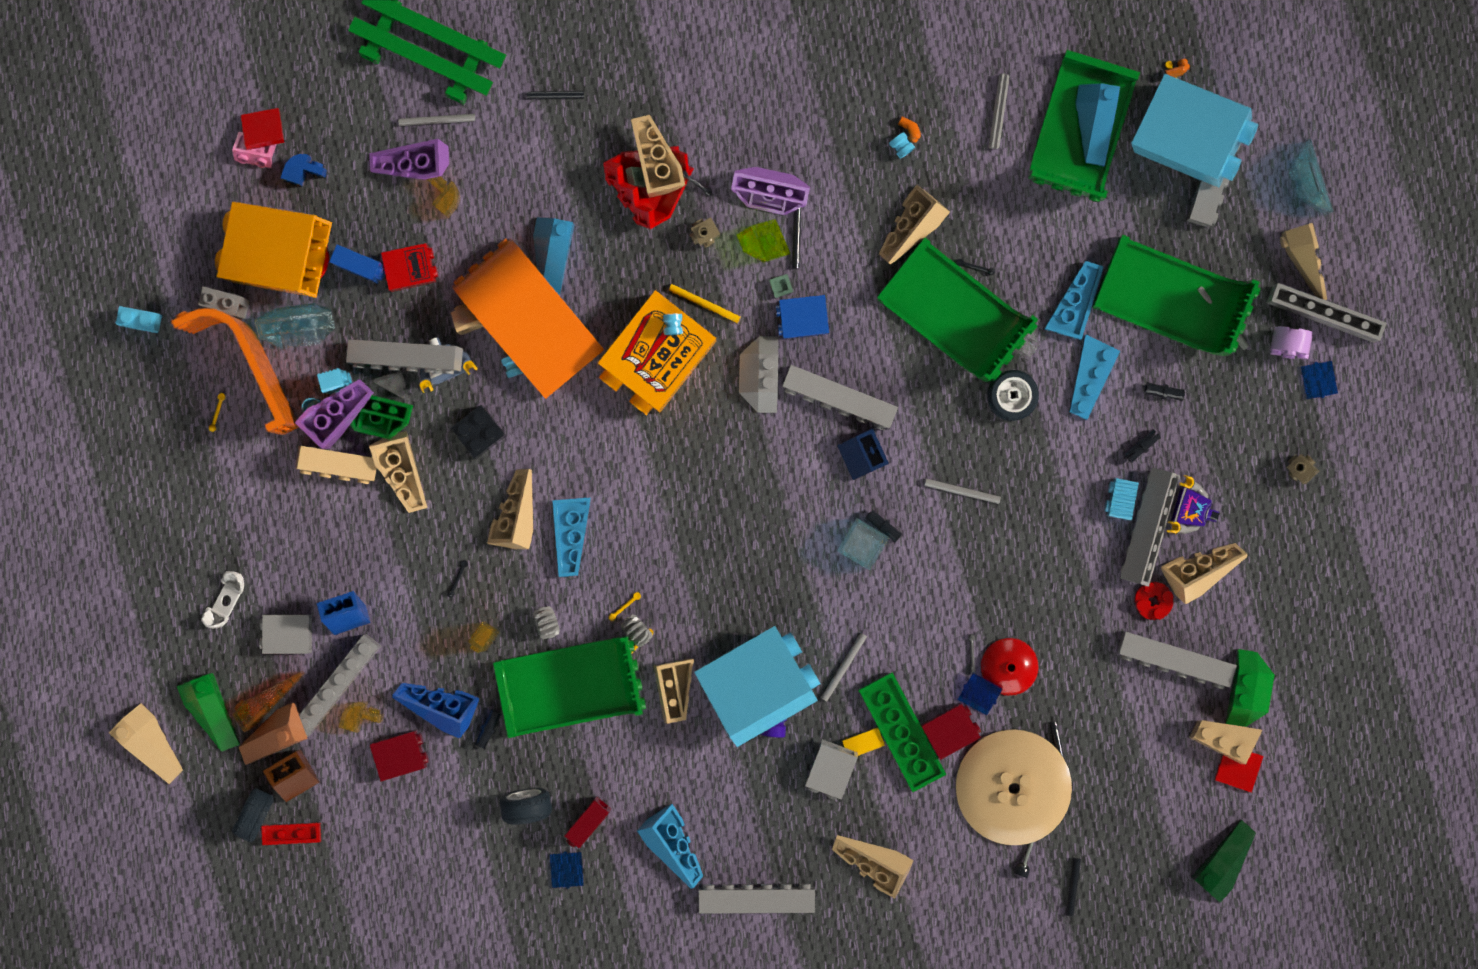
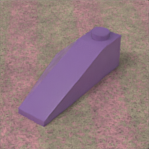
[369,139,449,180]
[295,379,374,449]

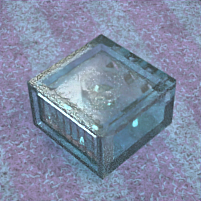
[836,518,890,571]

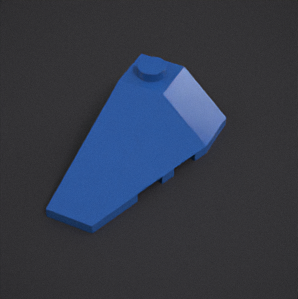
[392,683,479,739]

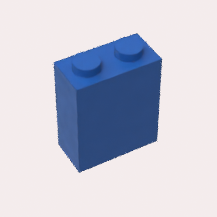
[329,244,386,284]
[776,295,829,340]
[317,591,371,635]

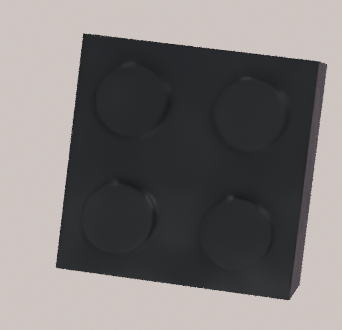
[451,405,507,459]

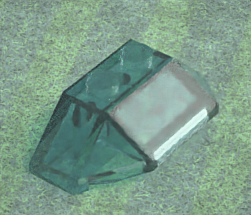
[1290,139,1334,215]
[254,303,335,349]

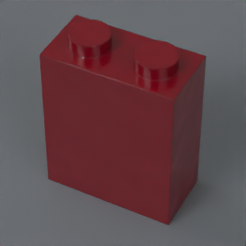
[921,703,981,760]
[370,730,429,782]
[565,796,611,848]

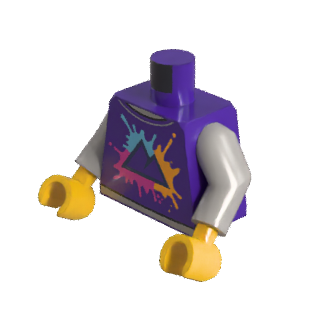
[1167,475,1219,534]

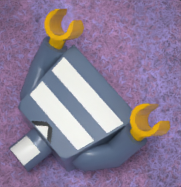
[420,337,477,393]

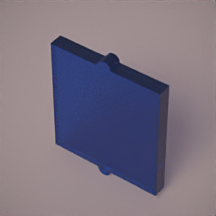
[1301,361,1338,399]
[957,673,1002,715]
[550,851,584,889]

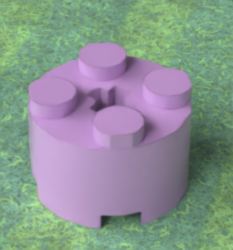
[1270,327,1312,359]

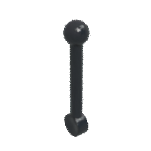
[682,171,712,196]
[956,259,995,275]
[447,560,468,598]

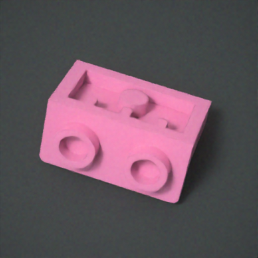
[232,132,276,168]

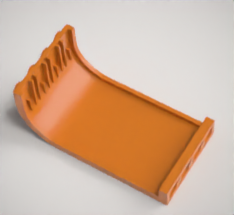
[452,238,604,399]
[172,309,299,435]

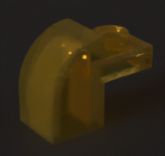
[427,176,460,218]
[339,701,385,733]

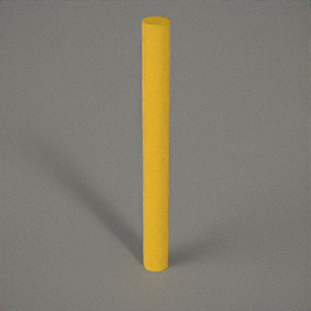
[669,284,741,323]

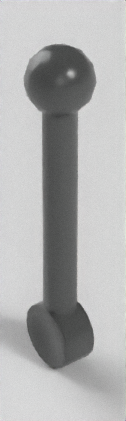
[968,634,975,674]

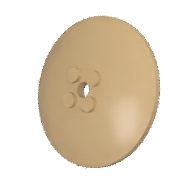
[956,729,1072,845]

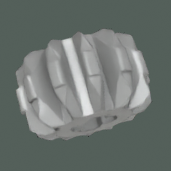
[533,606,560,639]
[621,614,653,647]

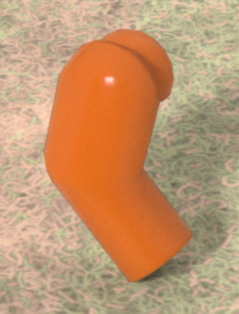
[1165,59,1190,78]
[898,116,921,143]

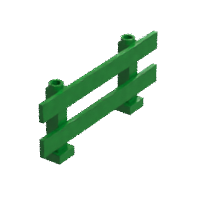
[348,0,507,105]

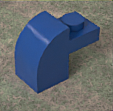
[281,154,327,186]

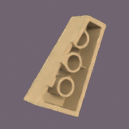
[295,446,377,484]

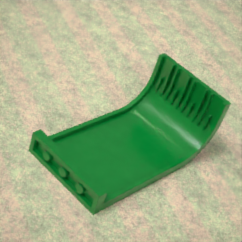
[1028,50,1140,202]
[1092,235,1260,356]
[877,238,1039,382]
[493,636,646,739]

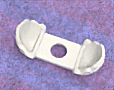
[201,571,244,629]

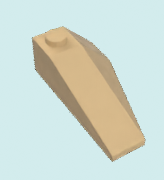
[631,115,686,198]
[879,185,950,264]
[1280,223,1327,300]
[369,431,427,513]
[109,703,183,784]

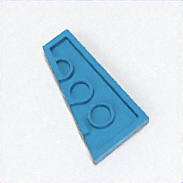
[1044,261,1104,340]
[1069,335,1120,420]
[552,497,591,577]

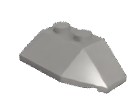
[739,336,778,413]

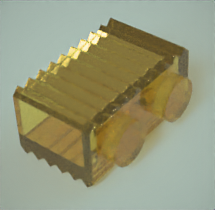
[468,621,500,653]

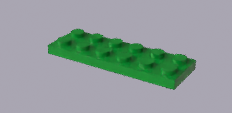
[859,672,947,792]

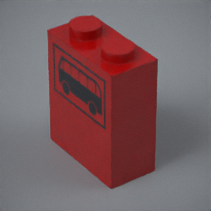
[381,243,438,292]

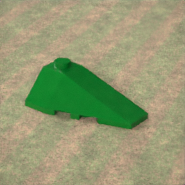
[177,673,240,751]

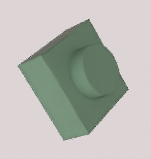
[625,167,646,188]
[769,274,793,299]

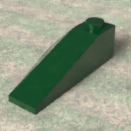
[1191,820,1256,903]

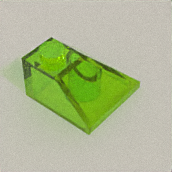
[736,219,791,263]

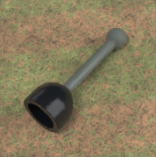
[1013,842,1034,878]

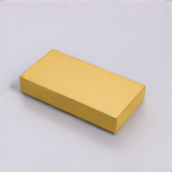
[842,727,885,756]

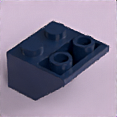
[837,429,889,480]

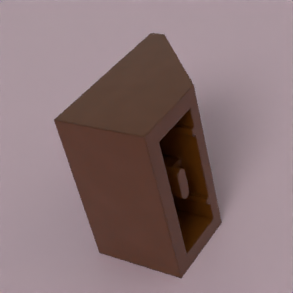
[263,749,320,802]

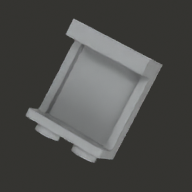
[198,287,250,319]
[259,614,312,654]
[805,739,858,800]

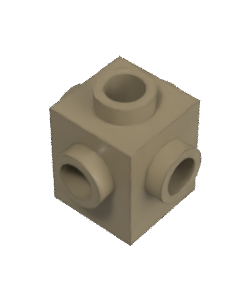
[690,217,720,248]
[1287,454,1319,484]

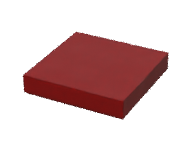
[241,108,285,150]
[1214,752,1264,793]

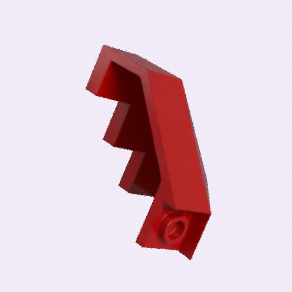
[603,146,694,229]

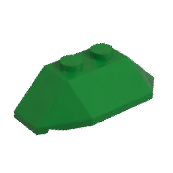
[350,395,413,440]
[1225,649,1275,727]

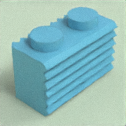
[116,306,162,333]
[317,368,352,395]
[1104,478,1139,520]

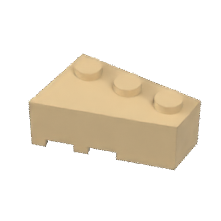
[654,658,694,724]
[1189,720,1262,764]

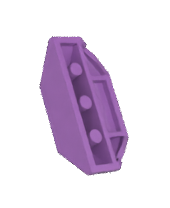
[731,167,810,215]

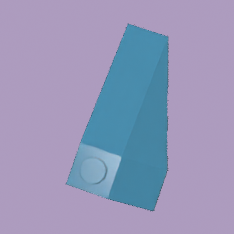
[1075,83,1120,166]
[533,217,575,296]
[637,804,703,889]

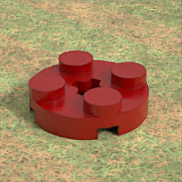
[1134,582,1173,620]

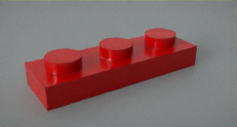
[261,822,321,845]

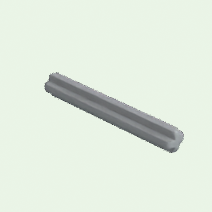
[989,74,1010,149]

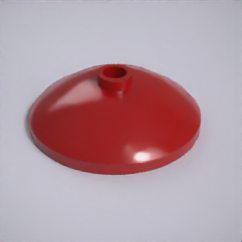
[981,638,1038,696]

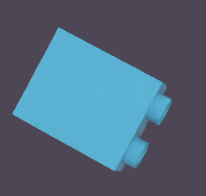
[1131,74,1258,188]
[694,626,820,747]

